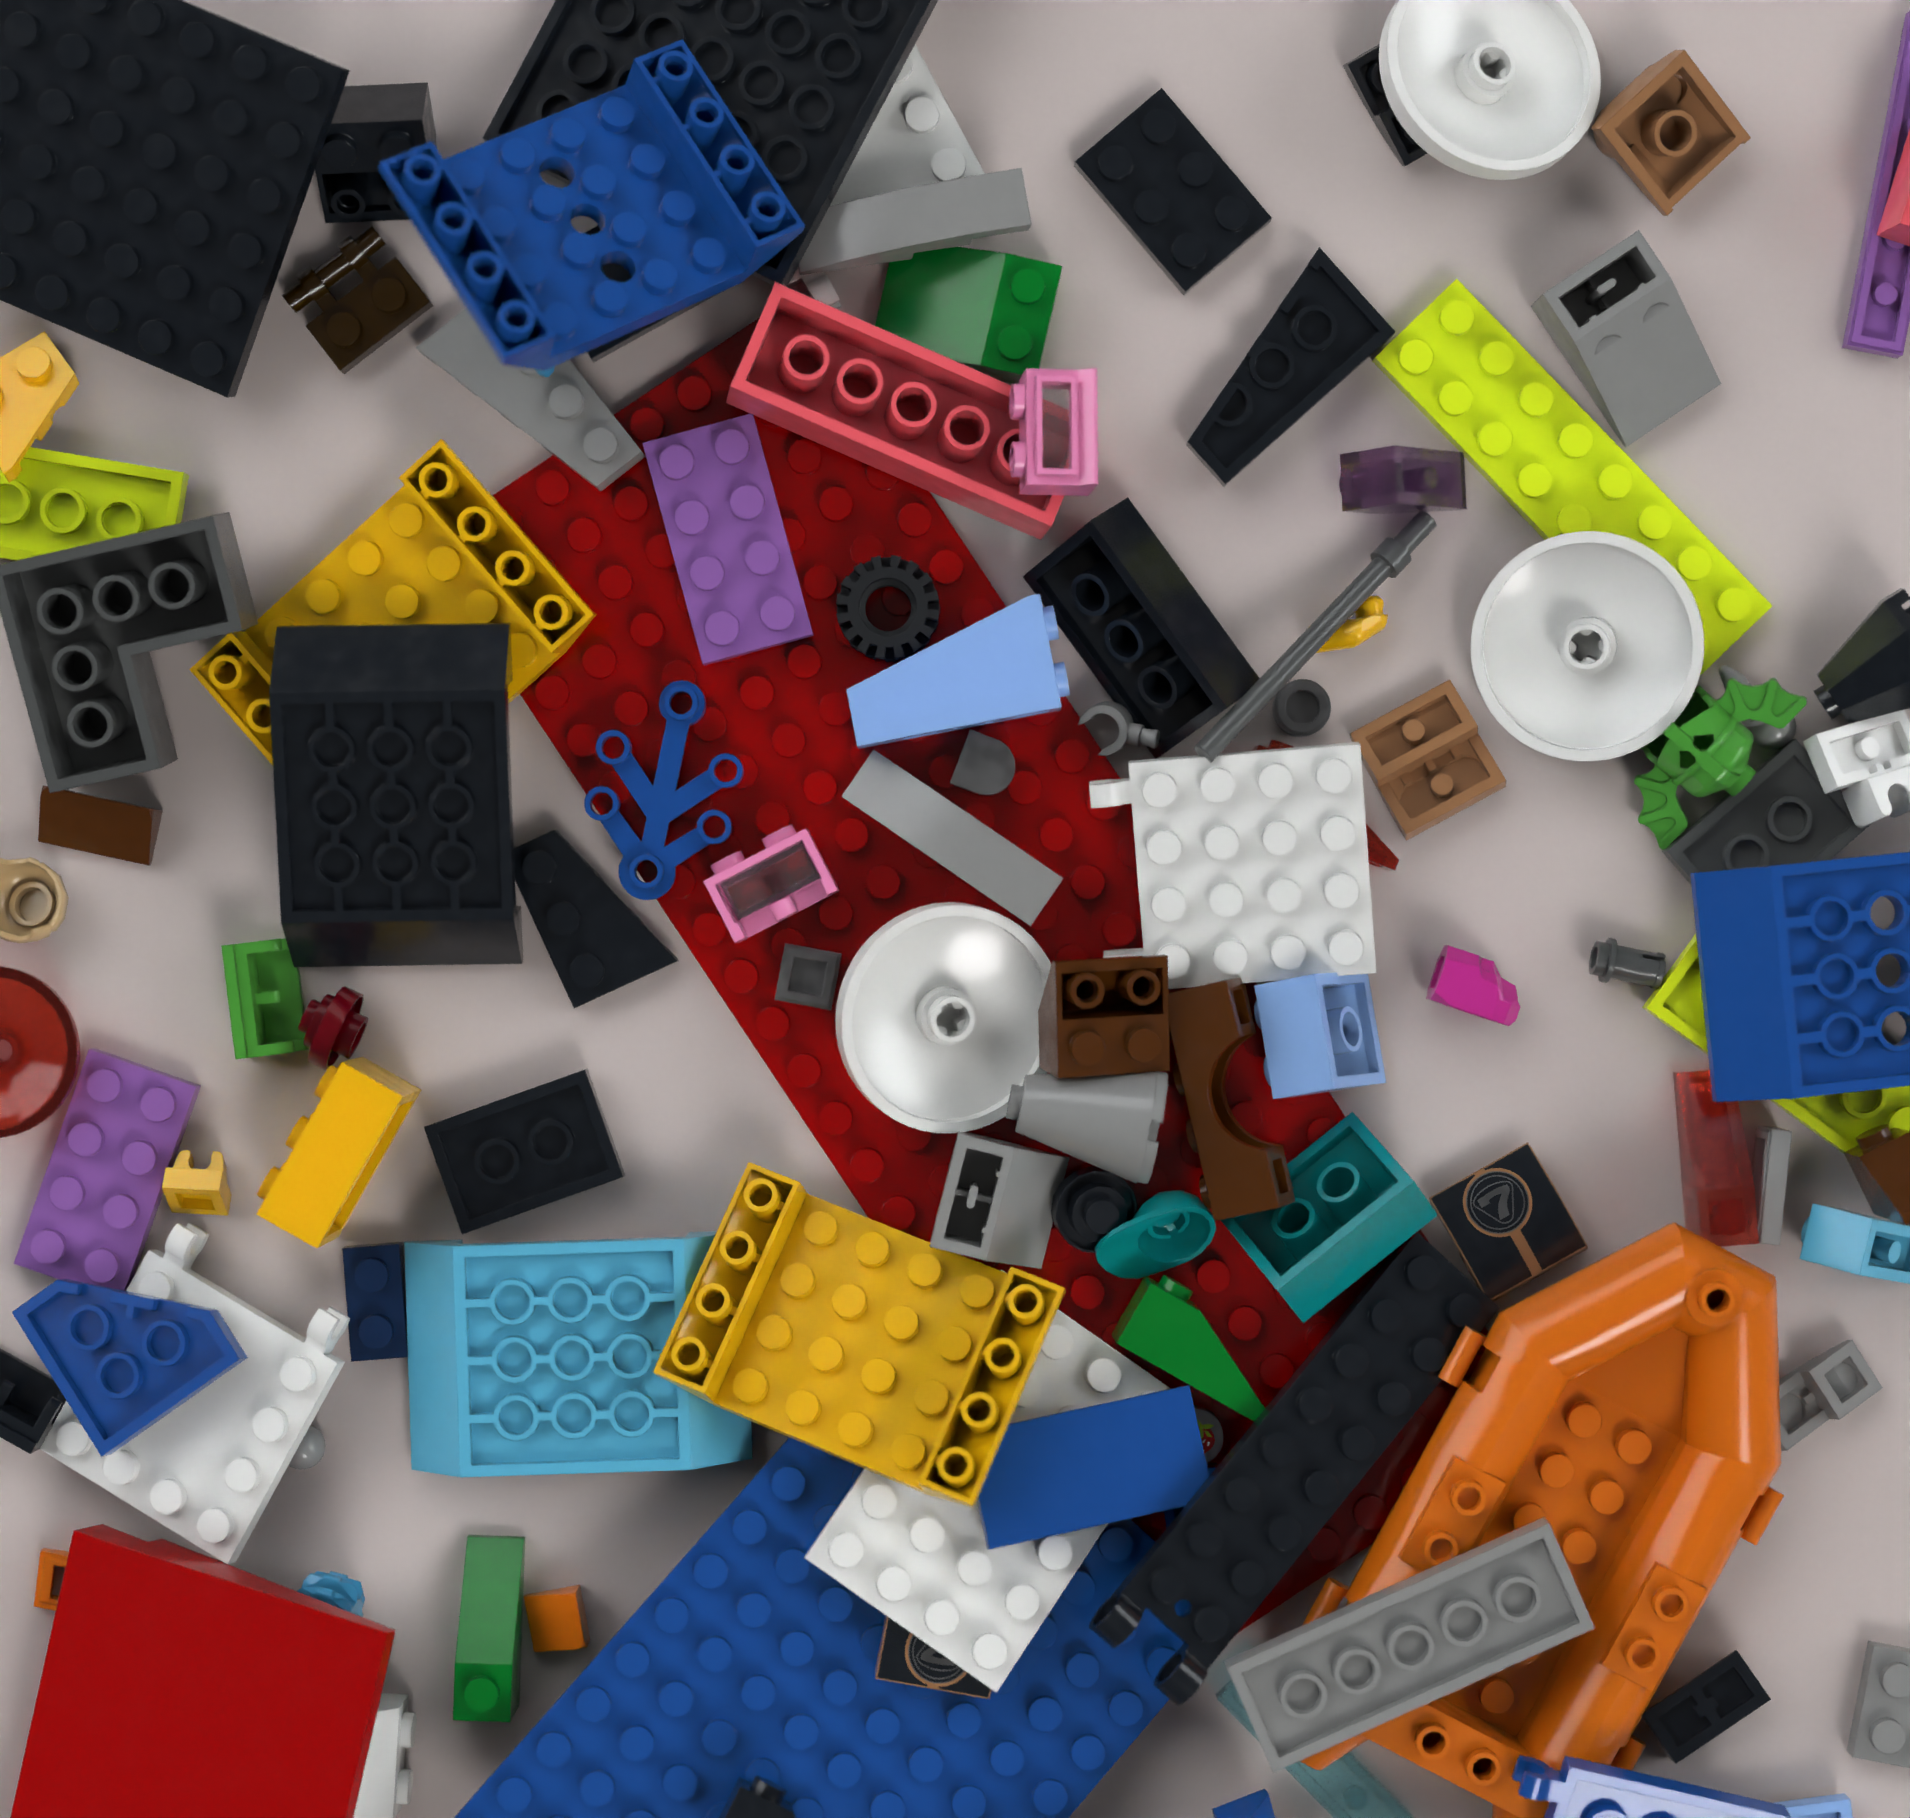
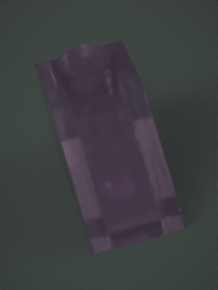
[1339,445,1467,514]

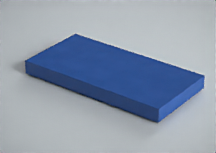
[977,1385,1209,1550]

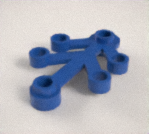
[584,680,744,900]

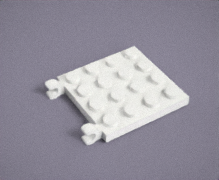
[1089,742,1376,989]

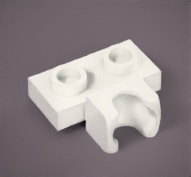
[1803,710,1910,828]

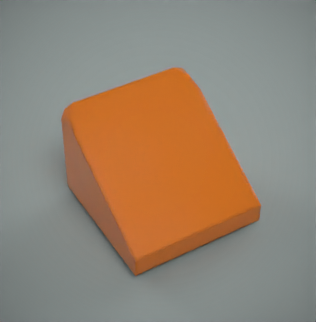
[523,1584,591,1652]

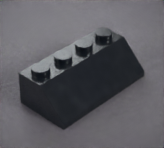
[1023,497,1260,759]

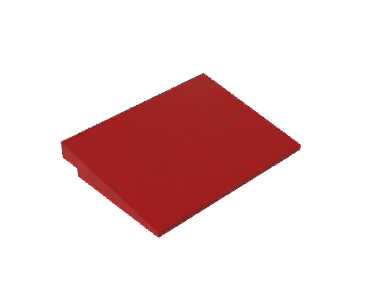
[10,1524,396,1818]

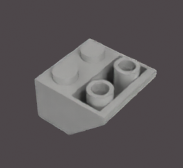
[930,1131,1069,1269]

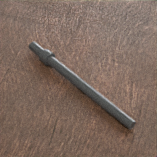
[1194,511,1437,762]

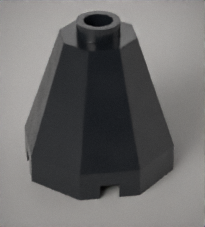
[1814,588,1910,724]

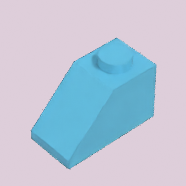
[1799,1203,1910,1284]

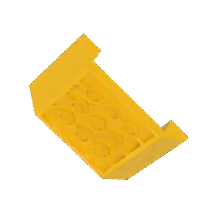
[189,439,596,765]
[653,1162,1066,1508]

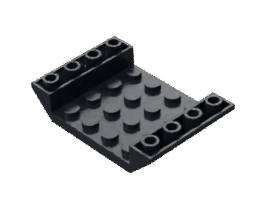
[269,623,523,967]

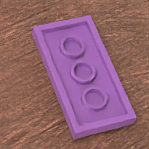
[642,414,814,666]
[14,1048,201,1291]

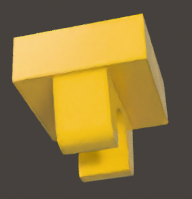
[162,1150,232,1216]

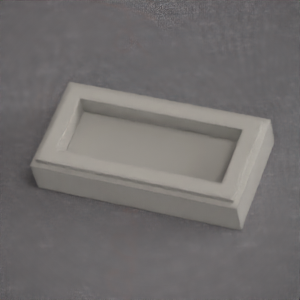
[1745,1126,1792,1246]

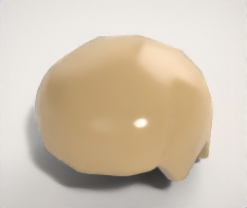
[0,857,69,943]

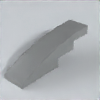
[798,168,1031,275]
[841,750,1063,926]

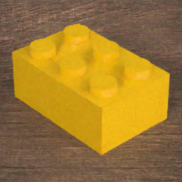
[256,1057,421,1249]

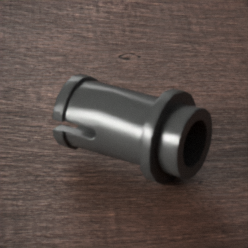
[1589,938,1666,989]

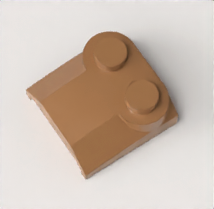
[1591,50,1751,216]

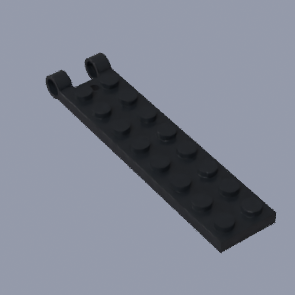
[1089,1232,1500,1706]

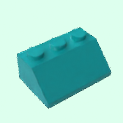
[1221,1112,1438,1323]

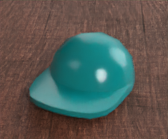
[1094,1190,1216,1279]

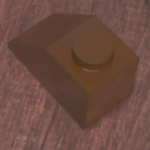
[1844,1124,1910,1225]

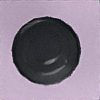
[1051,1166,1138,1253]

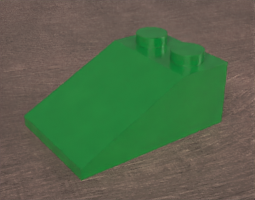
[875,247,1062,384]

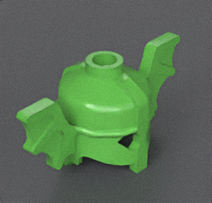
[1634,678,1807,850]

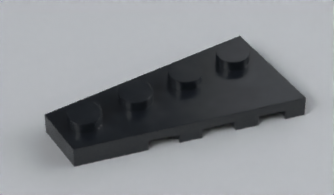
[1186,247,1395,487]

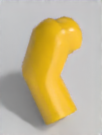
[1316,596,1388,653]

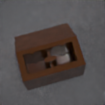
[1038,954,1170,1078]

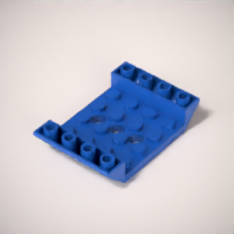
[378,39,805,371]
[1690,852,1910,1102]

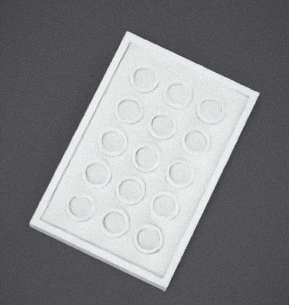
[803,1269,1171,1693]

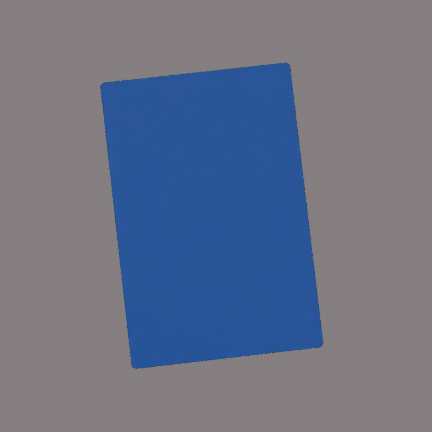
[453,1437,1189,1818]

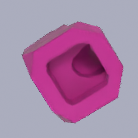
[1426,945,1521,1026]

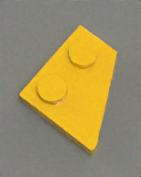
[0,331,79,482]

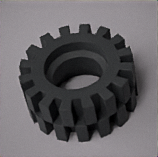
[836,555,940,662]

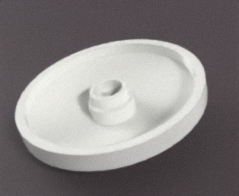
[1379,0,1601,180]
[1471,531,1704,761]
[835,902,1051,1134]

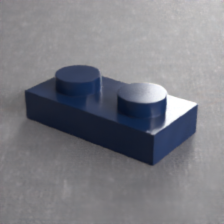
[342,1242,408,1362]

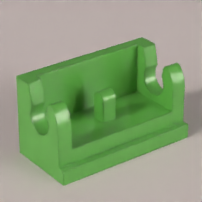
[221,938,309,1060]

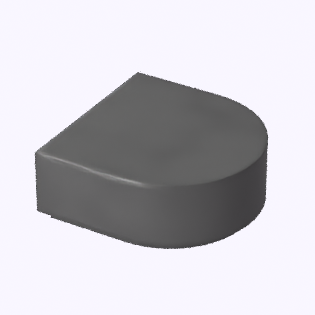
[950,729,1015,796]

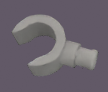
[1078,701,1160,756]

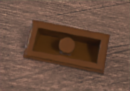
[38,785,163,866]

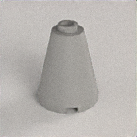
[1006,1071,1168,1184]

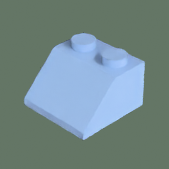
[1254,973,1386,1099]

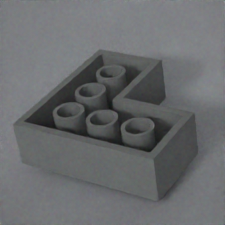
[0,512,258,793]

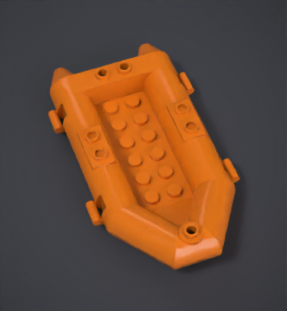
[1301,1222,1784,1818]

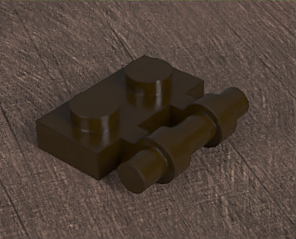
[282,226,434,374]

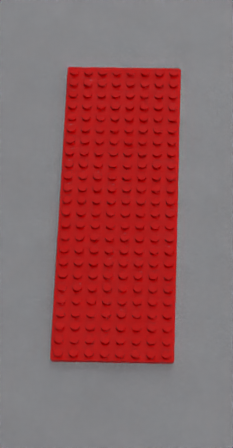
[492,318,1488,1633]

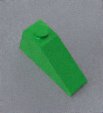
[1111,1275,1265,1421]
[453,1535,525,1722]

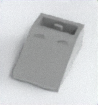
[1531,230,1721,448]

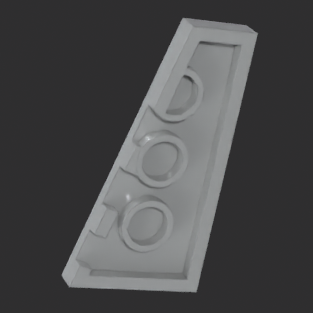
[416,308,646,491]

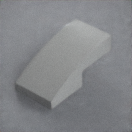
[1779,1340,1883,1451]

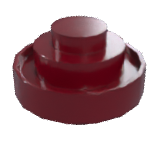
[298,986,368,1070]

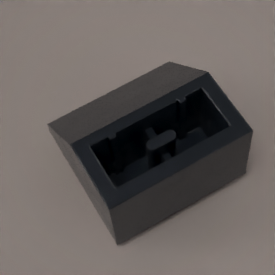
[315,82,436,223]

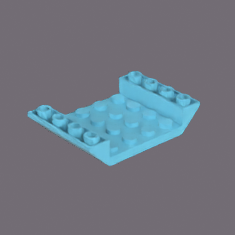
[404,1231,753,1477]

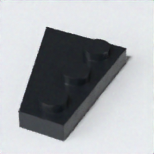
[514,830,679,1008]

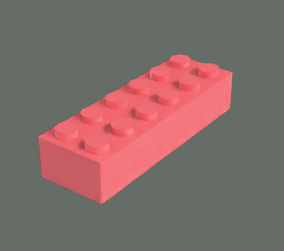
[726,282,1069,540]

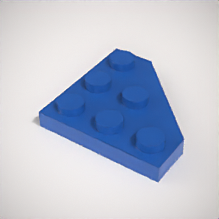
[12,1279,248,1457]

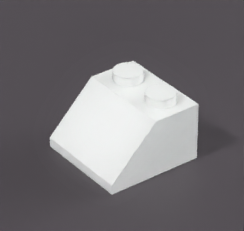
[353,1693,417,1818]

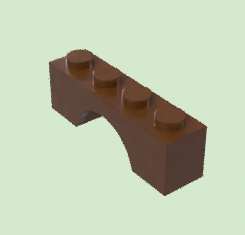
[1168,977,1296,1221]

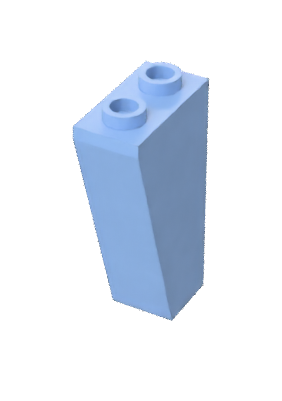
[846,594,1070,749]

